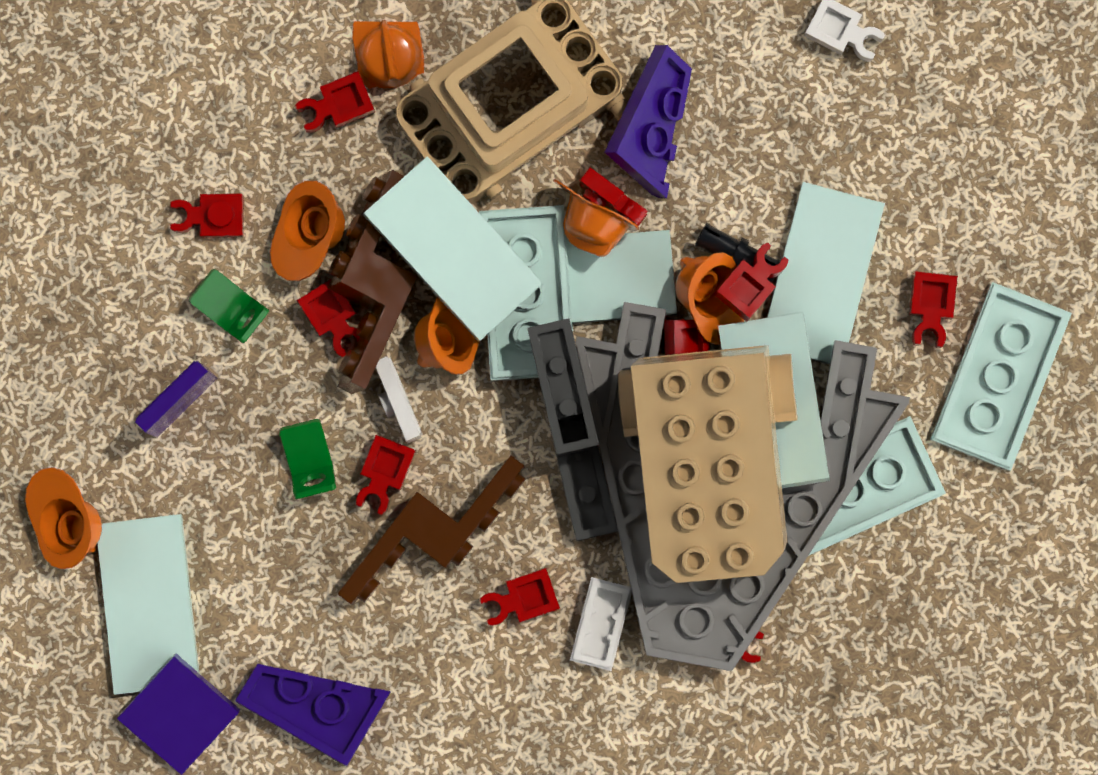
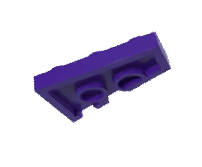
[604,45,692,199]
[235,664,391,767]

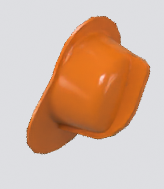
[353,20,424,89]
[553,179,639,257]
[270,181,345,281]
[675,252,744,345]
[414,297,480,375]
[25,467,102,569]

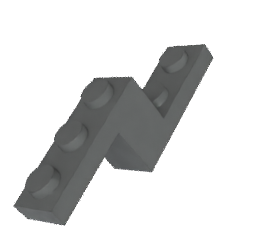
[527,318,618,541]

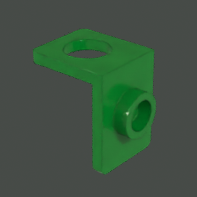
[189,269,269,344]
[279,419,336,499]

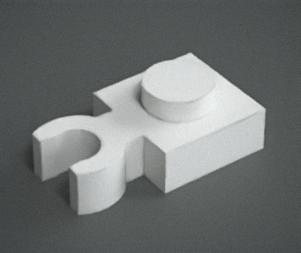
[804,0,885,62]

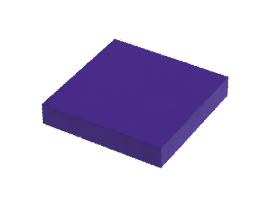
[135,361,218,438]
[117,653,240,775]

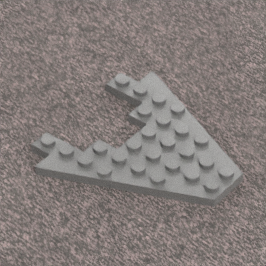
[576,302,910,671]

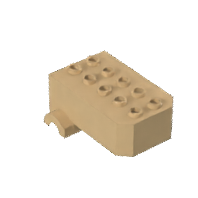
[618,345,798,583]

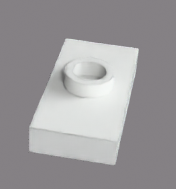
[376,356,423,443]
[570,577,632,671]

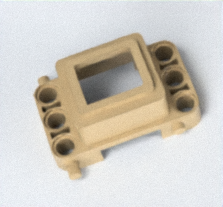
[396,0,627,204]

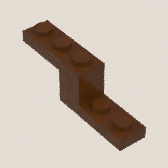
[328,170,417,394]
[338,455,526,605]

